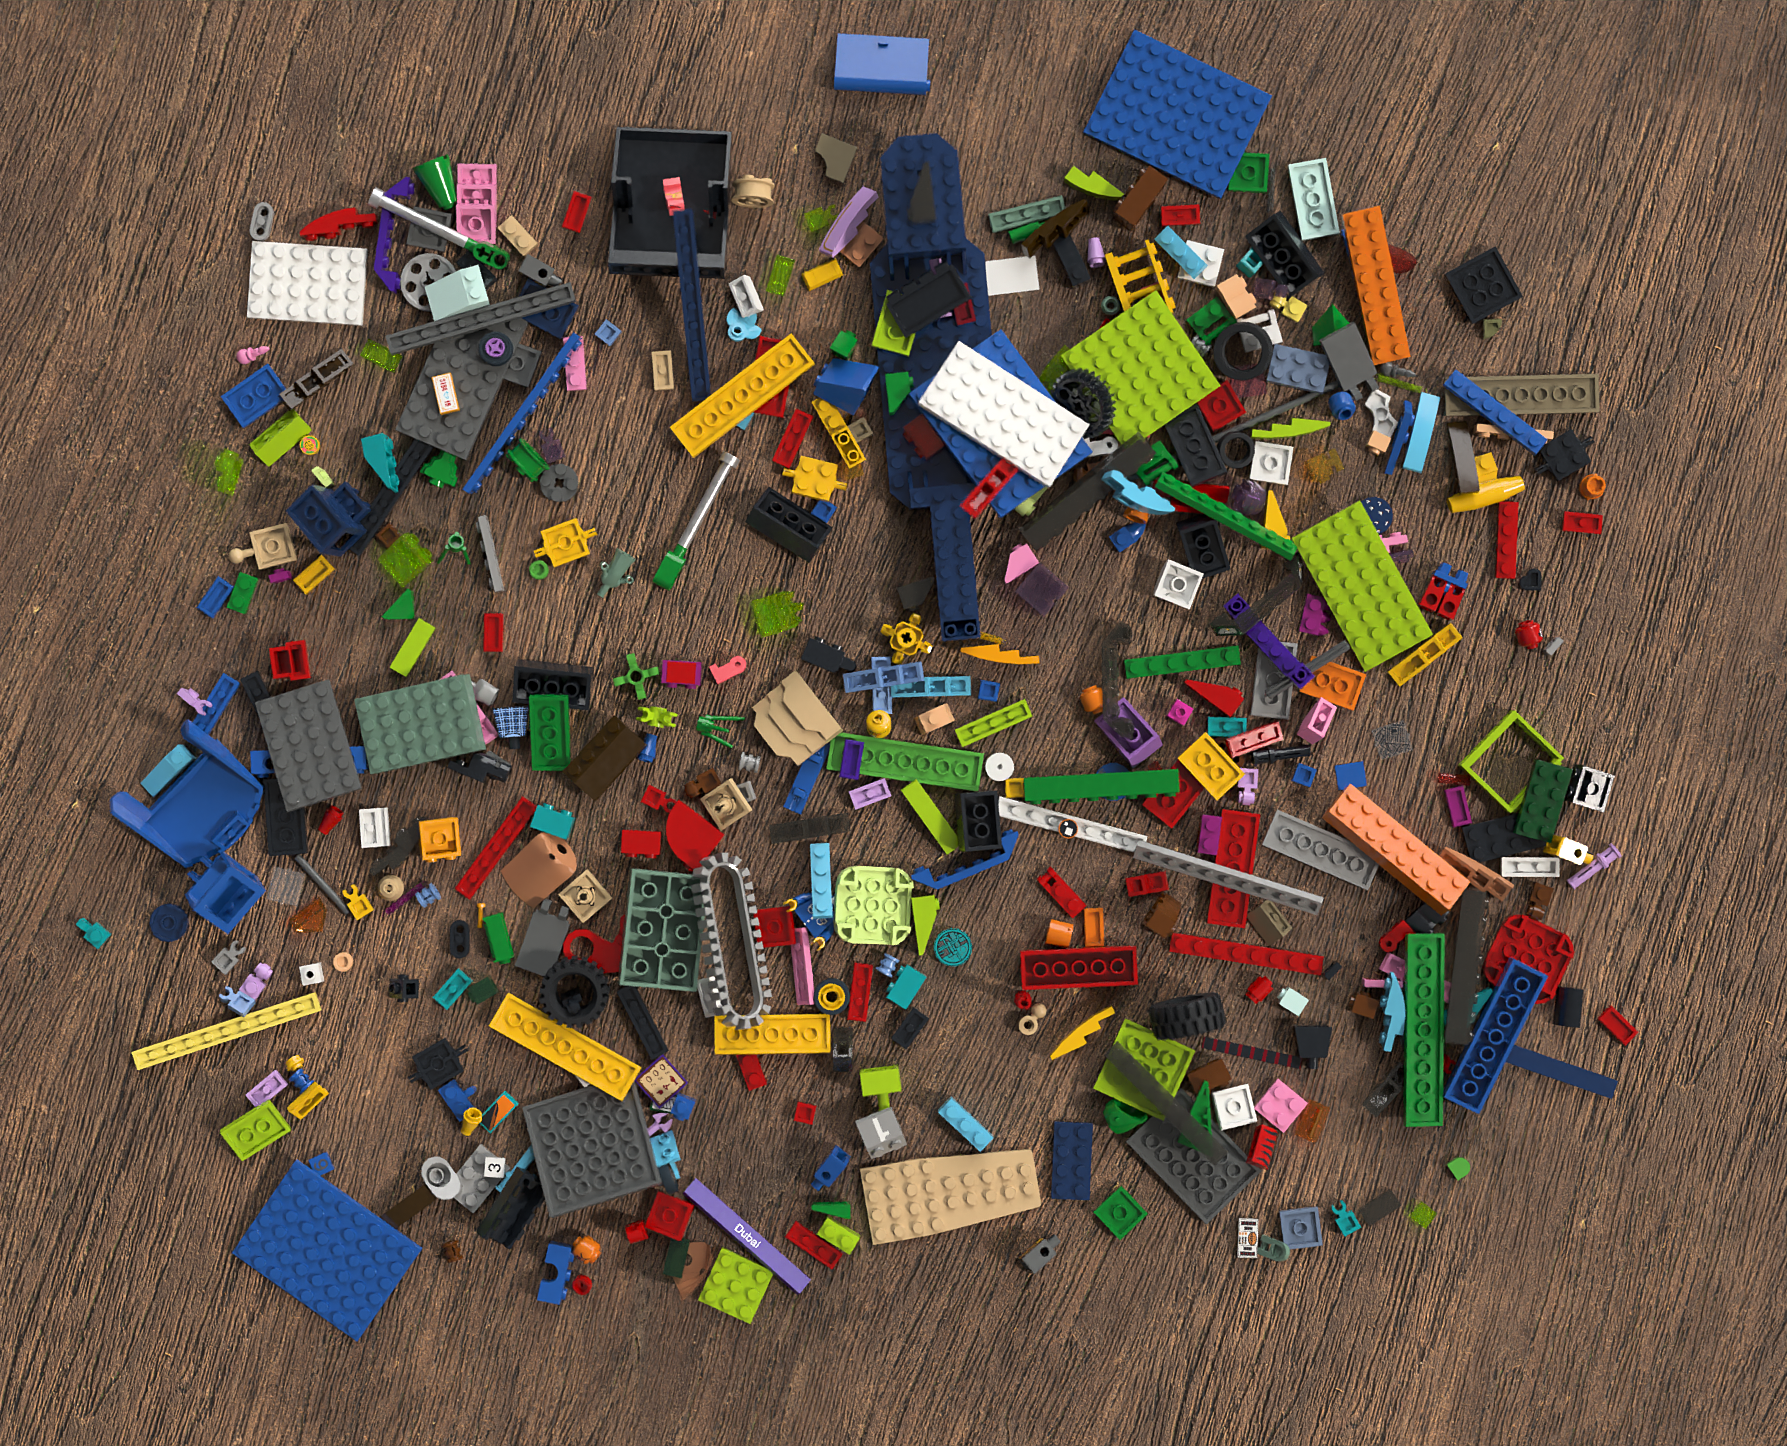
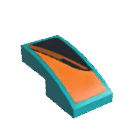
[480,1091,519,1134]

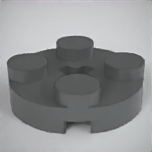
[540,464,579,502]

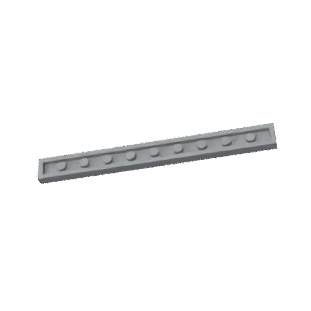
[1133,840,1323,915]

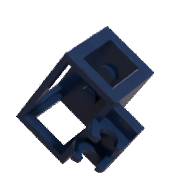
[286,481,371,557]

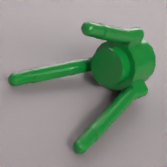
[437,532,470,565]
[696,714,745,748]

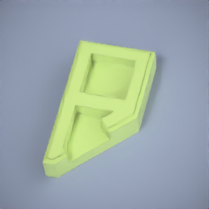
[311,466,334,488]

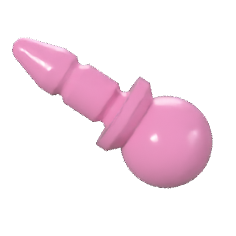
[236,346,269,364]

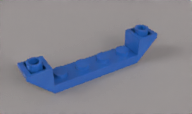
[911,829,1019,890]

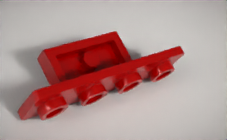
[1152,480,1230,514]

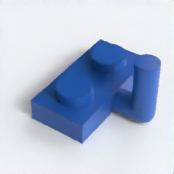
[438,1079,477,1122]

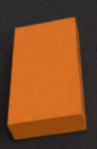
[1083,908,1104,947]

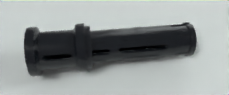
[1251,744,1311,767]

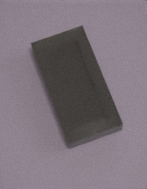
[1358,1189,1401,1226]

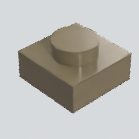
[848,417,873,443]

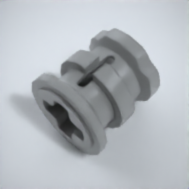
[739,752,761,773]

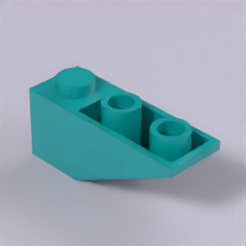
[361,433,399,493]

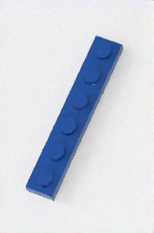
[1443,369,1548,456]

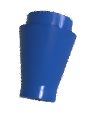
[637,733,657,763]

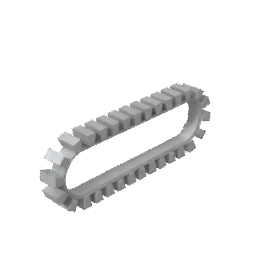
[691,853,772,1030]

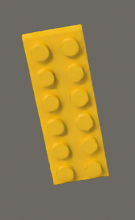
[714,1014,831,1055]

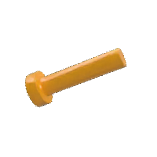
[477,903,485,928]

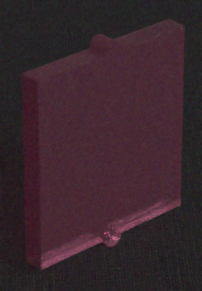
[1230,364,1267,398]

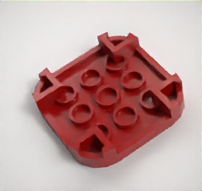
[1482,914,1575,1004]

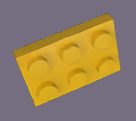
[1177,732,1245,801]

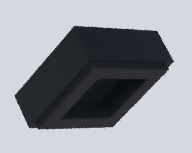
[1322,961,1342,980]

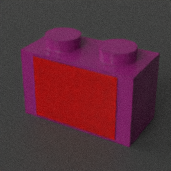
[661,660,702,689]
[1196,814,1222,855]

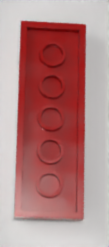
[1206,809,1260,928]

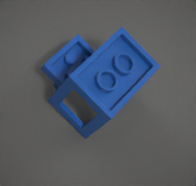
[185,851,266,934]

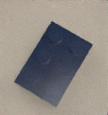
[518,278,580,340]

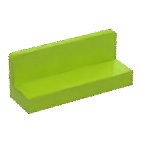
[249,409,312,467]

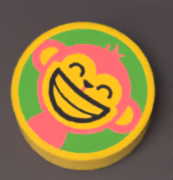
[300,435,320,455]

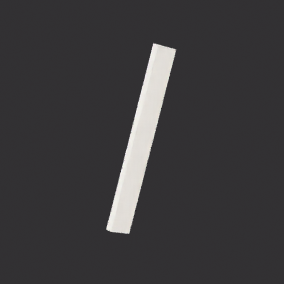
[998,796,1148,852]

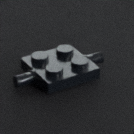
[1534,429,1595,482]
[408,1037,469,1090]

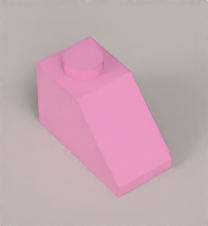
[1004,543,1039,584]
[1297,697,1337,744]

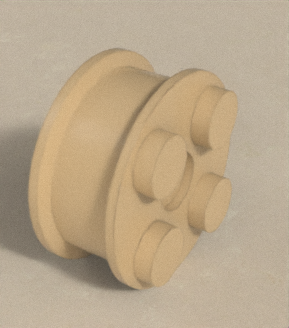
[731,175,775,208]

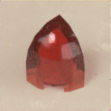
[1388,244,1418,274]

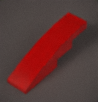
[960,458,1019,519]

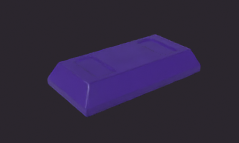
[839,739,864,780]

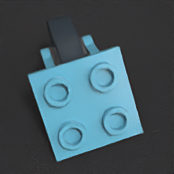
[650,1130,681,1194]

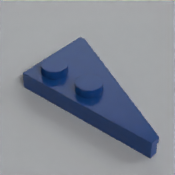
[1384,400,1415,475]

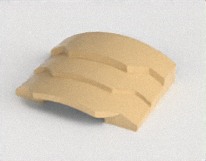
[752,670,843,766]

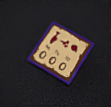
[635,1054,688,1109]

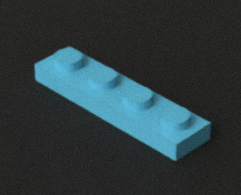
[810,843,833,919]

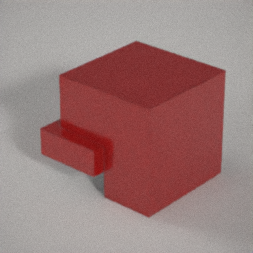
[269,640,311,681]

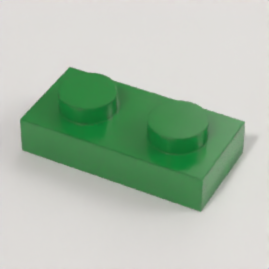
[227,572,259,614]

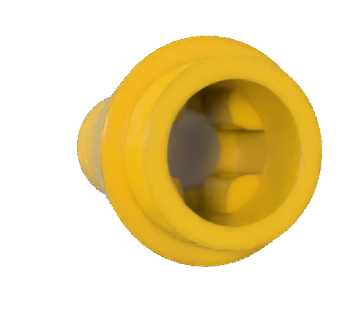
[461,1108,482,1136]

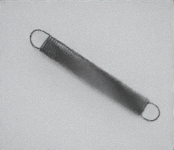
[1267,162,1276,214]

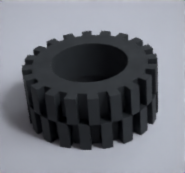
[539,956,610,1028]

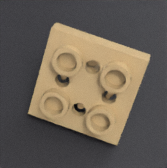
[700,778,752,831]
[558,869,612,923]

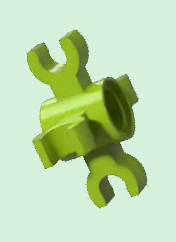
[636,706,678,728]

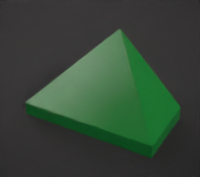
[382,589,415,620]

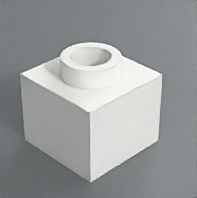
[299,962,324,986]

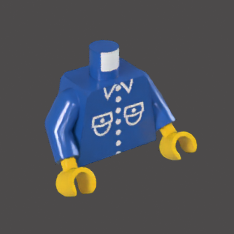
[783,893,835,951]

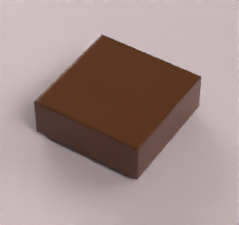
[376,522,403,550]

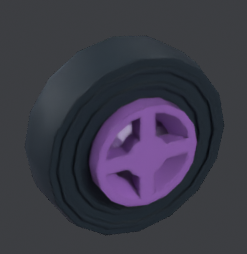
[479,332,513,366]

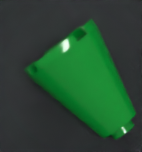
[413,154,457,210]

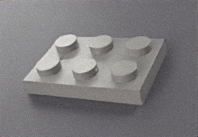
[454,1144,510,1213]

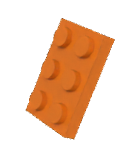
[1298,655,1366,711]

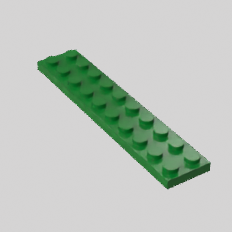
[1403,933,1445,1127]

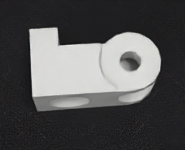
[1083,437,1118,458]

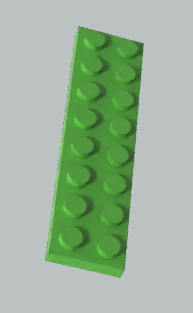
[827,733,984,791]

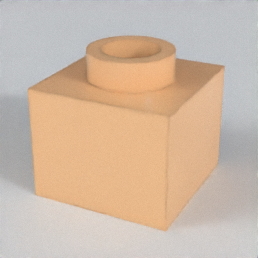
[1365,431,1391,455]

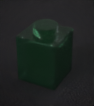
[468,976,500,1005]

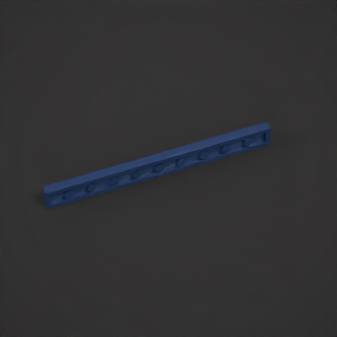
[673,208,711,402]

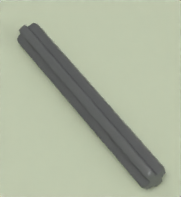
[1265,640,1350,699]

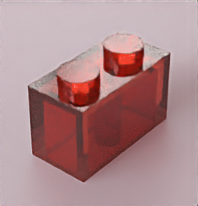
[903,414,945,461]

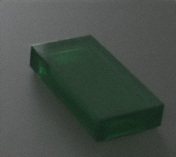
[663,1238,690,1278]

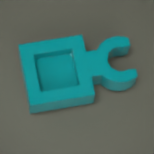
[1331,1200,1361,1237]

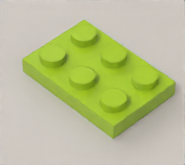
[872,290,915,357]
[220,1099,291,1161]

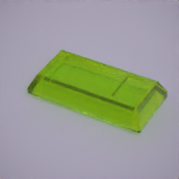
[766,254,795,296]
[360,339,403,373]

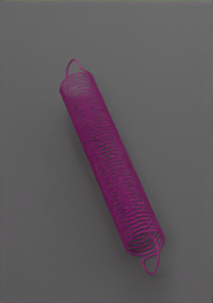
[382,881,425,917]

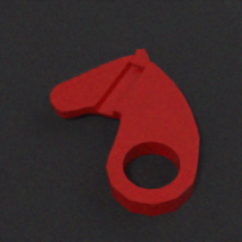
[563,915,625,973]

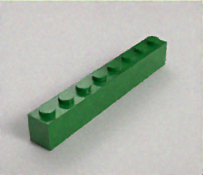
[1024,769,1180,805]

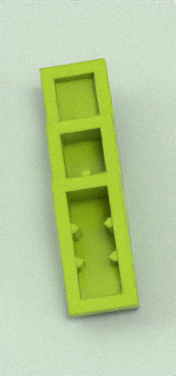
[1250,418,1331,440]
[901,779,958,855]

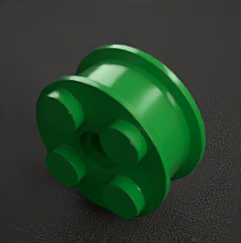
[506,438,550,482]

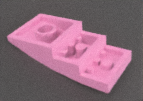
[456,163,497,244]

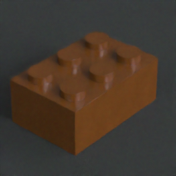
[1113,165,1168,232]

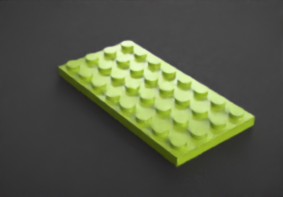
[1292,500,1433,672]

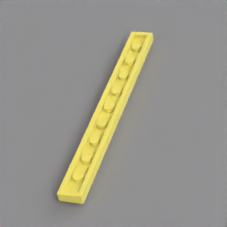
[132,992,321,1070]

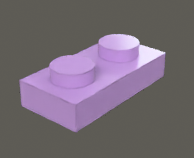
[849,778,891,810]
[246,1070,288,1107]

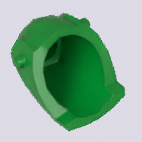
[1103,1098,1148,1134]

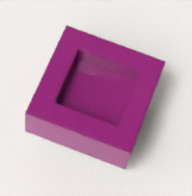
[269,568,293,584]

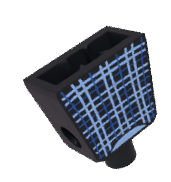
[492,706,530,749]

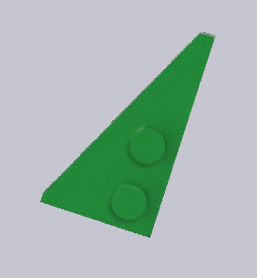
[1177,1080,1213,1157]

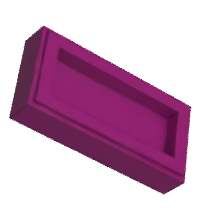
[1444,786,1472,827]

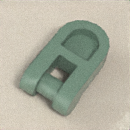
[1257,1234,1290,1262]

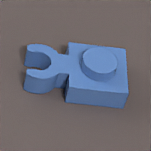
[219,986,255,1017]

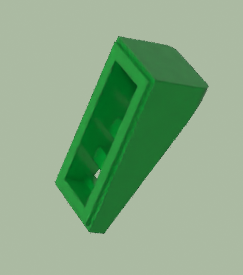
[812,1201,851,1219]

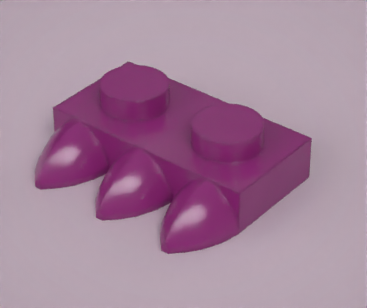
[1298,594,1332,636]

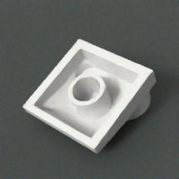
[1153,559,1203,609]

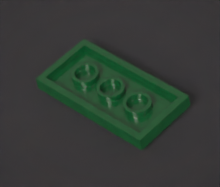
[1513,759,1573,843]

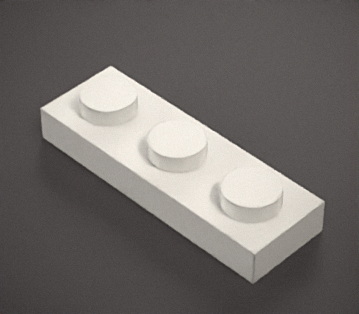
[1500,857,1560,877]

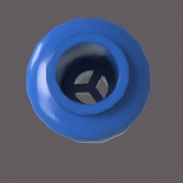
[1328,392,1356,420]

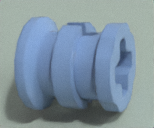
[415,883,441,908]
[875,953,899,978]

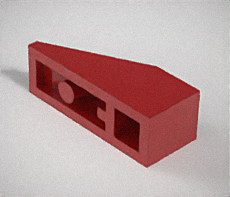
[1183,679,1244,717]

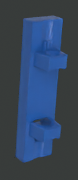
[783,743,830,814]

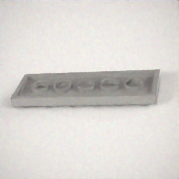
[1261,809,1379,890]

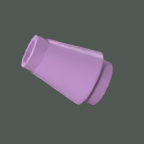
[1087,238,1106,268]

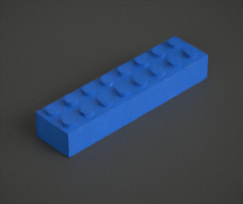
[1443,957,1548,1114]

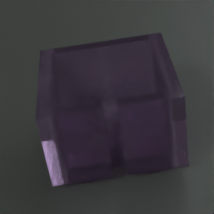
[1014,562,1069,617]

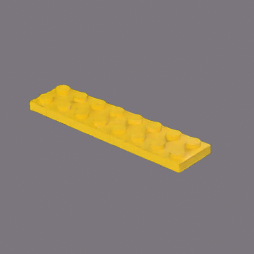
[670,333,815,458]
[489,993,641,1102]

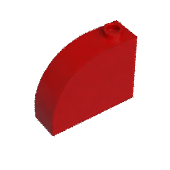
[666,800,725,872]

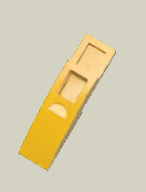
[811,397,866,469]

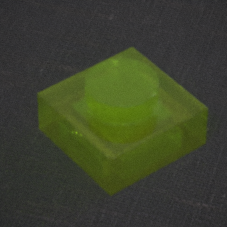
[1410,1201,1437,1229]

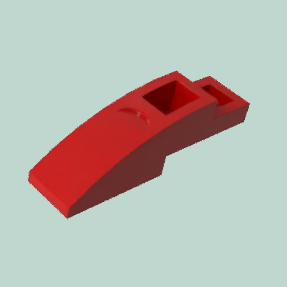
[300,207,379,241]

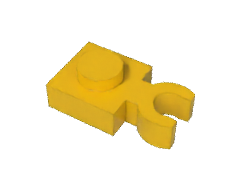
[342,884,374,920]

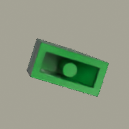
[830,330,858,361]
[885,372,914,415]

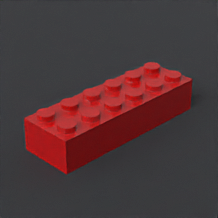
[1020,945,1138,990]

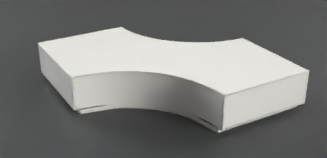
[1364,390,1398,437]

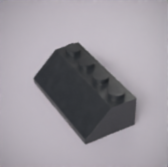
[1245,211,1325,298]
[745,487,833,563]
[512,659,594,711]

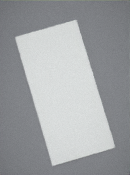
[985,256,1039,296]

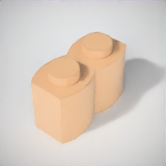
[1215,274,1256,320]

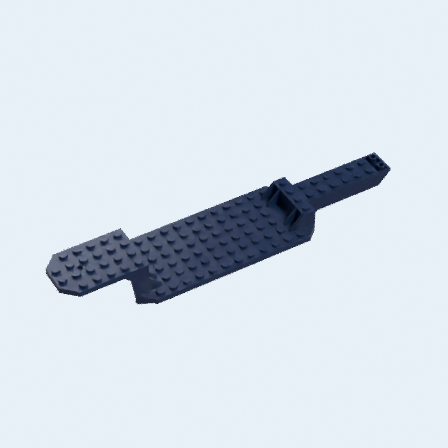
[870,133,992,641]

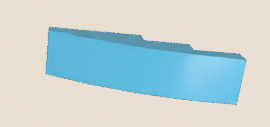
[1403,392,1440,473]
[891,676,971,697]

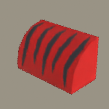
[1246,1124,1278,1170]

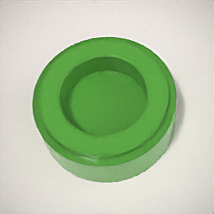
[529,560,549,580]

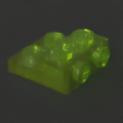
[215,449,244,496]
[378,532,433,588]

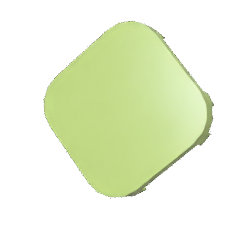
[833,866,914,945]

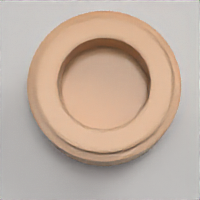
[333,952,353,972]

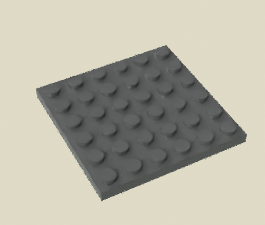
[522,1081,662,1218]

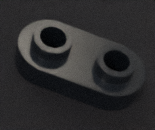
[450,920,470,959]

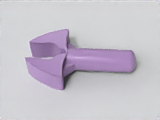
[648,1113,673,1136]

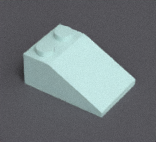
[425,265,490,321]

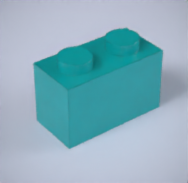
[530,803,576,840]
[885,964,926,1010]

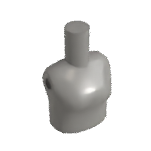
[471,679,500,707]

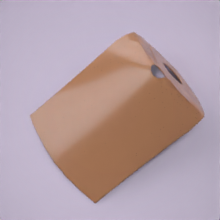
[500,832,577,909]
[670,1242,713,1301]

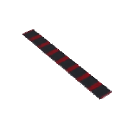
[1202,1037,1303,1069]

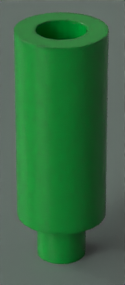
[1008,221,1045,244]

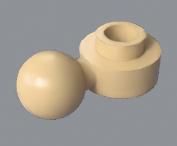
[1018,1003,1047,1035]

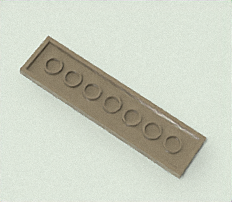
[1444,374,1600,417]

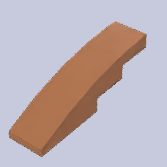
[1439,847,1514,901]

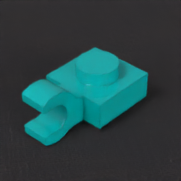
[76,918,112,949]

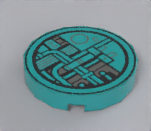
[934,928,972,966]

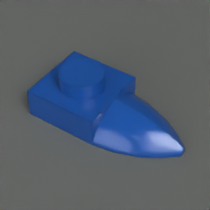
[1108,523,1146,553]

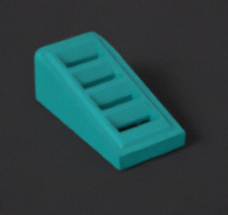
[1236,247,1263,278]

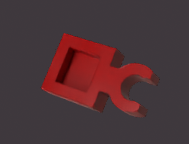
[641,784,677,813]

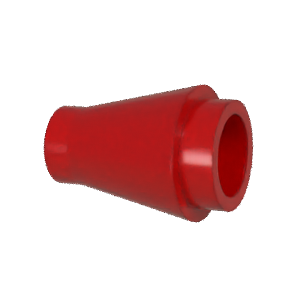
[318,805,344,835]

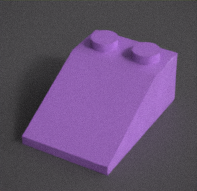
[1094,697,1163,769]

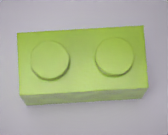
[817,1215,860,1255]

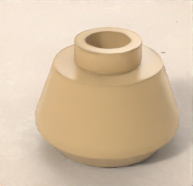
[378,875,404,901]

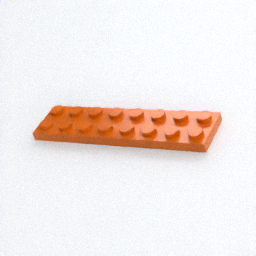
[1341,206,1411,365]

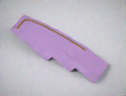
[819,186,878,258]

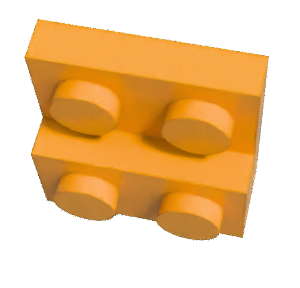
[418,817,461,862]

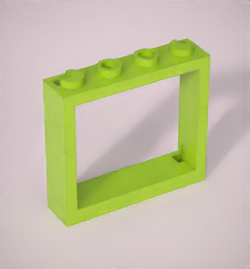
[1458,710,1564,813]

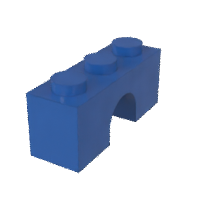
[537,1241,575,1305]

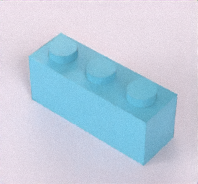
[938,1096,993,1152]

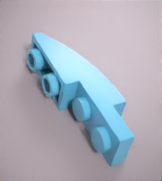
[1101,470,1175,515]
[1379,972,1405,1052]

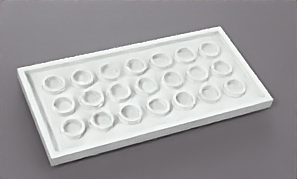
[918,341,1089,488]

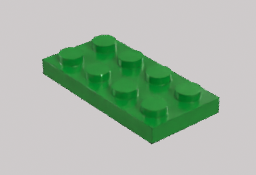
[529,695,571,771]

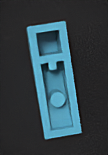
[141,744,196,797]

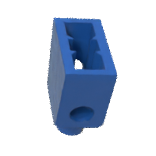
[811,1145,851,1191]

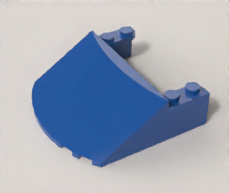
[110,719,263,868]

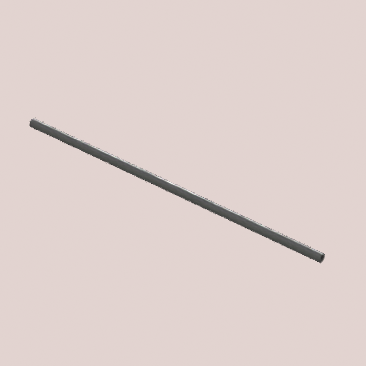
[1084,380,1340,501]

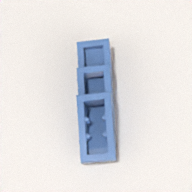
[843,662,924,693]

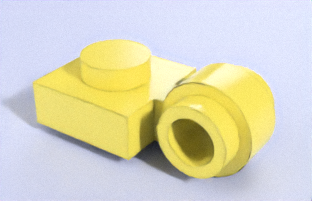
[1269,290,1308,323]

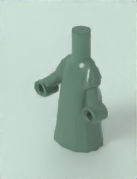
[597,548,636,598]

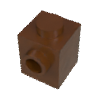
[1347,990,1379,1019]

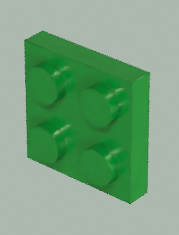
[1229,153,1270,193]
[1093,1185,1148,1240]

